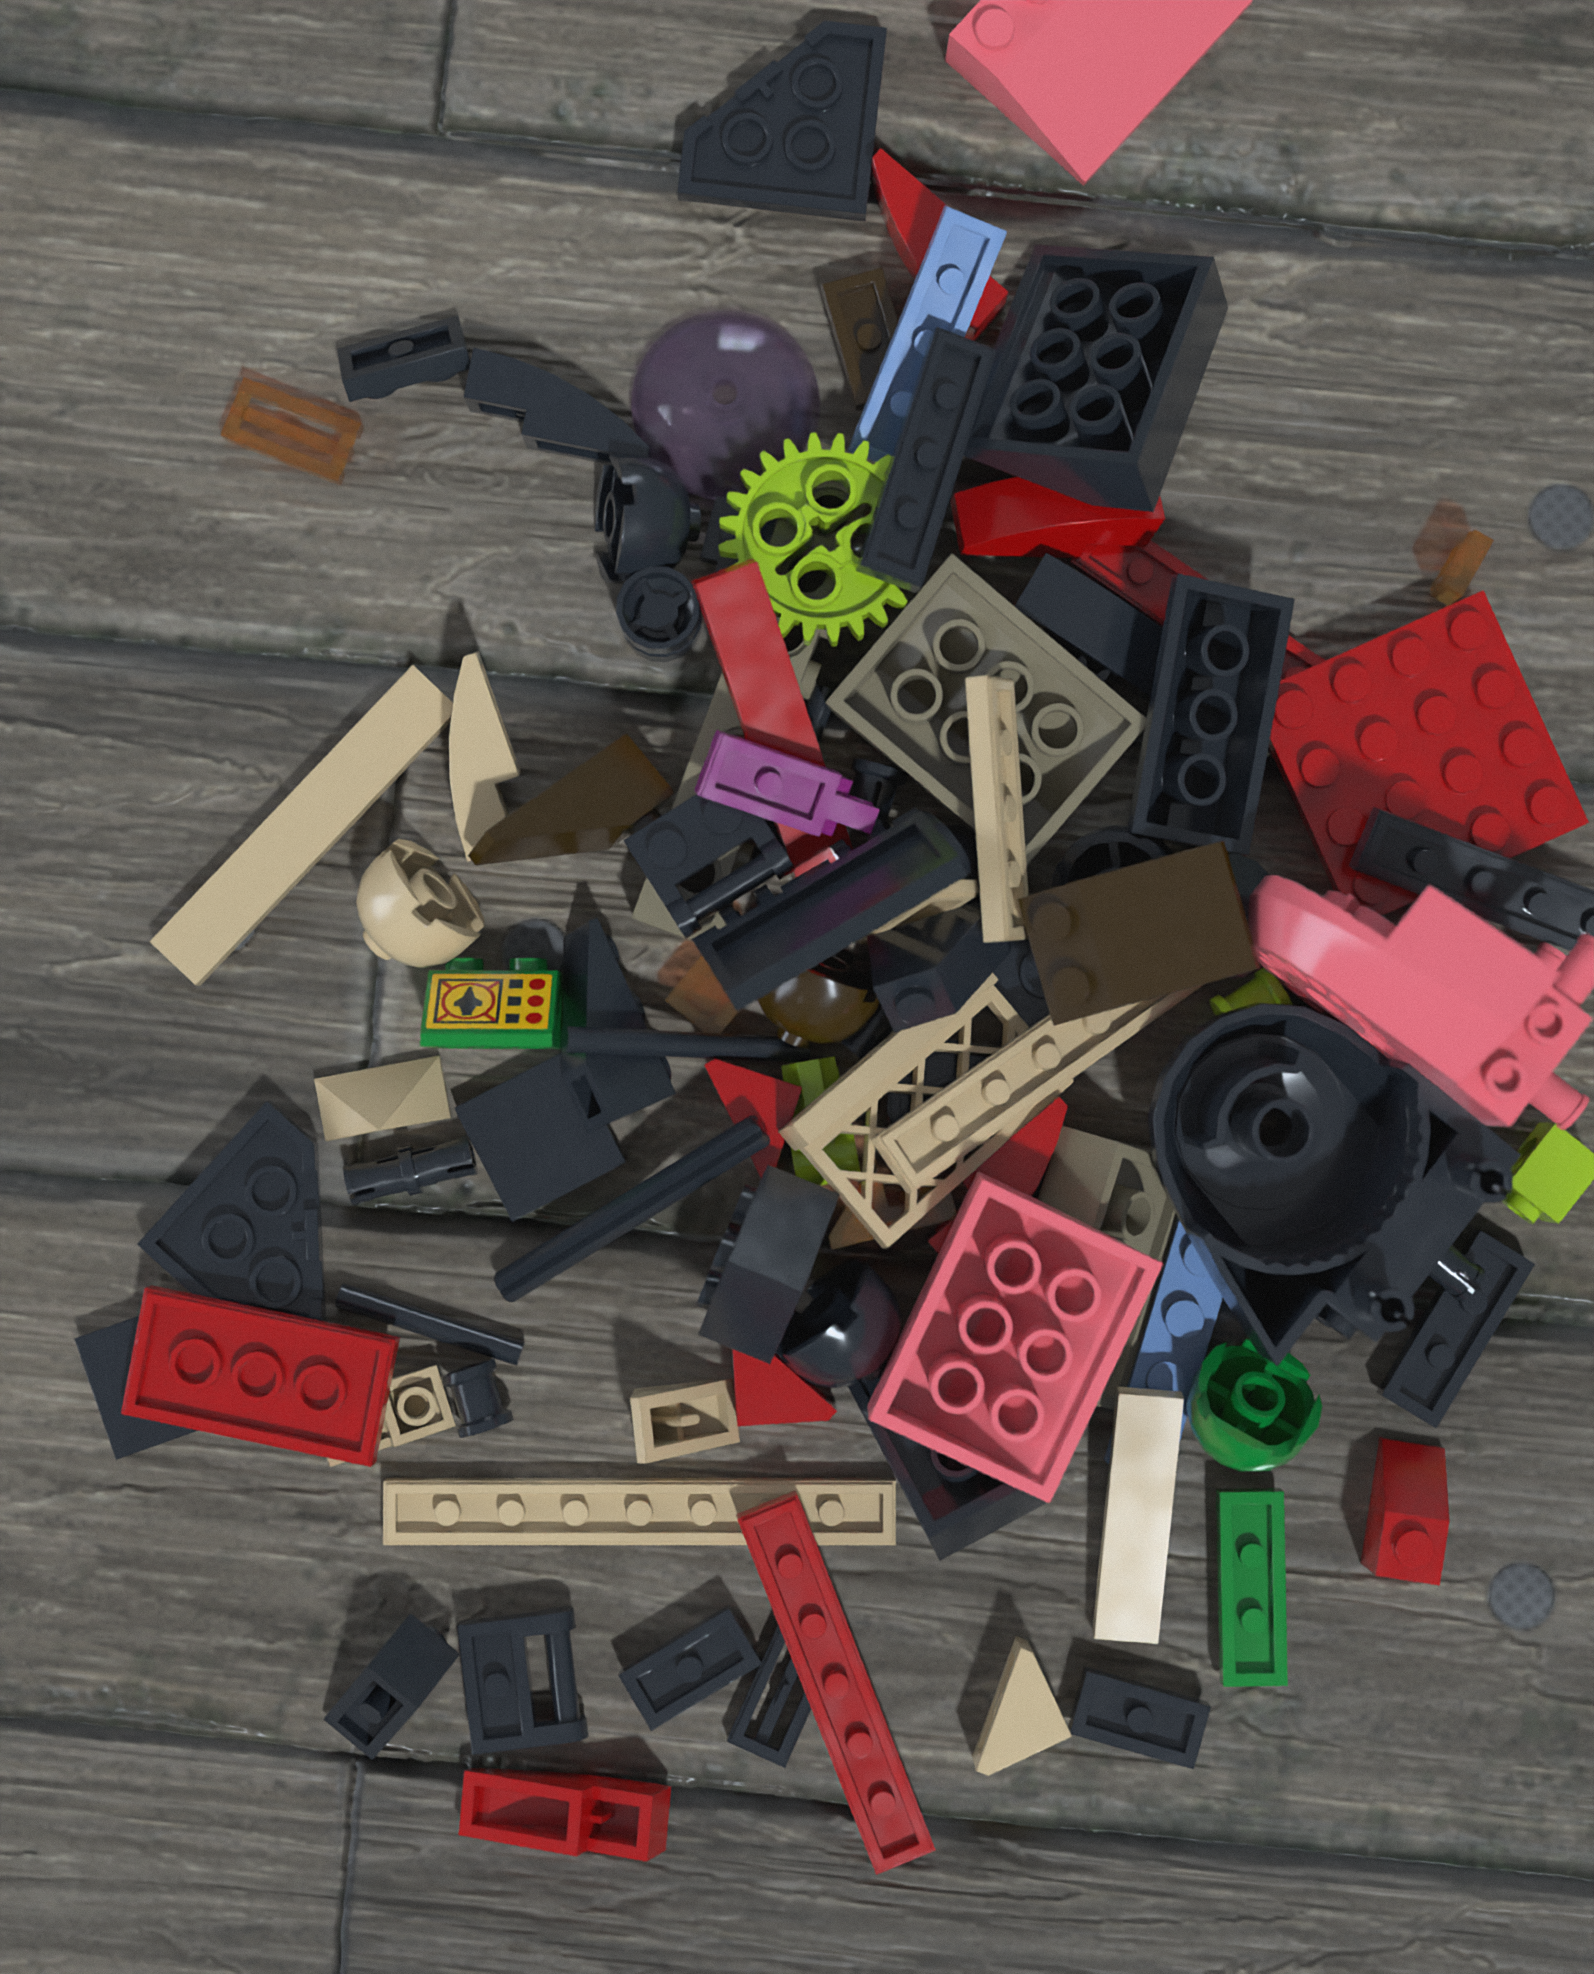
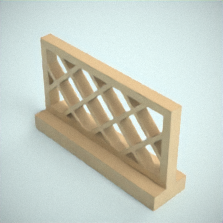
[778,973,1074,1249]

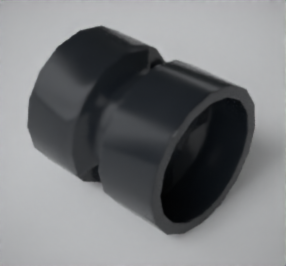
[616,566,702,662]

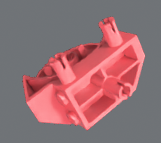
[1248,875,1594,1130]

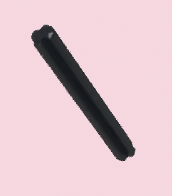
[494,1115,770,1302]

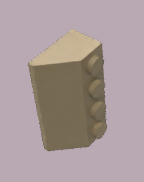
[1038,1126,1178,1410]

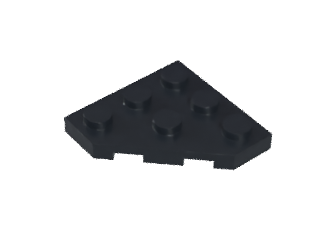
[677,21,887,222]
[137,1101,326,1321]

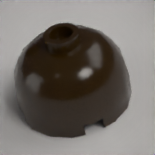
[757,949,880,1049]

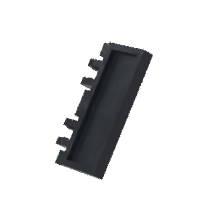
[692,807,968,1012]

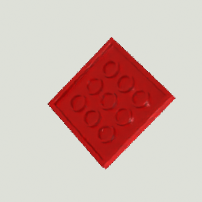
[1269,590,1589,916]

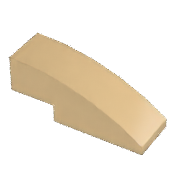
[449,651,521,862]

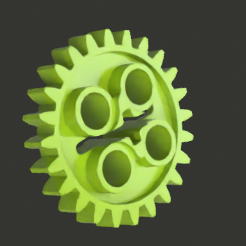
[719,432,907,646]

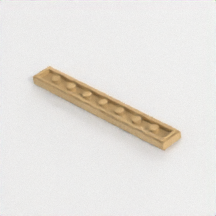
[383,1478,896,1545]

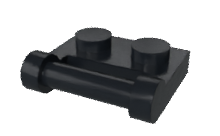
[624,794,796,939]
[457,1606,589,1755]

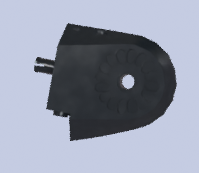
[1148,1002,1521,1366]

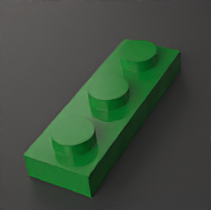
[1216,1488,1288,1687]

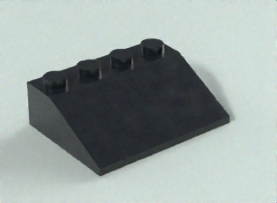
[963,245,1228,512]

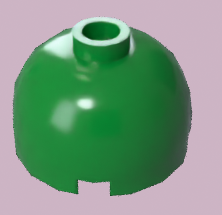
[1186,1339,1322,1472]

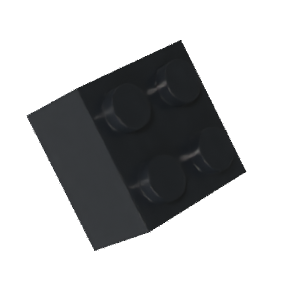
[696,1164,840,1364]

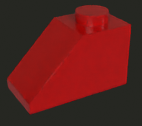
[1360,1437,1450,1586]

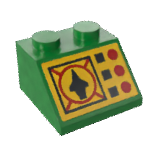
[420,958,563,1049]

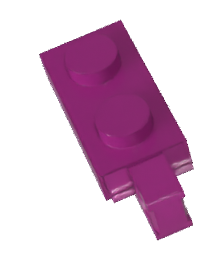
[694,729,880,837]

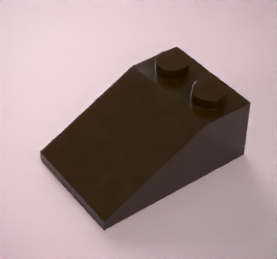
[1018,841,1260,1026]

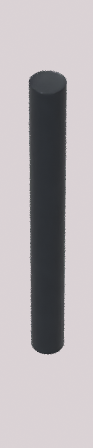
[560,1026,811,1062]

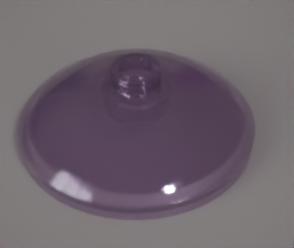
[631,310,820,500]

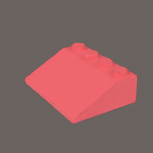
[945,0,1253,186]
[867,1171,1163,1503]

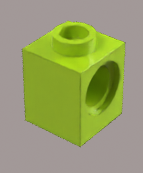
[1501,1122,1594,1225]

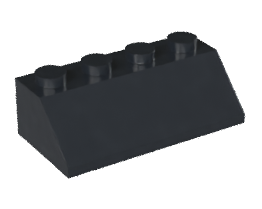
[1127,573,1295,855]

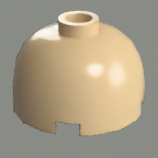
[356,839,484,968]

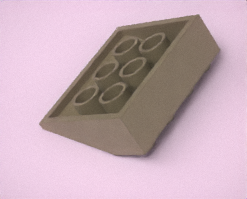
[825,553,1147,866]

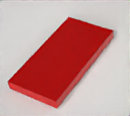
[121,1285,400,1467]

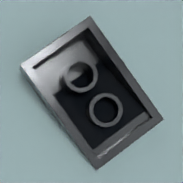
[848,1350,1053,1561]

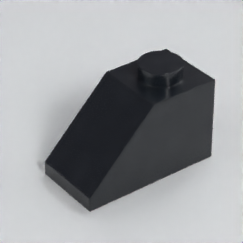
[867,900,1011,1033]
[323,1613,460,1760]

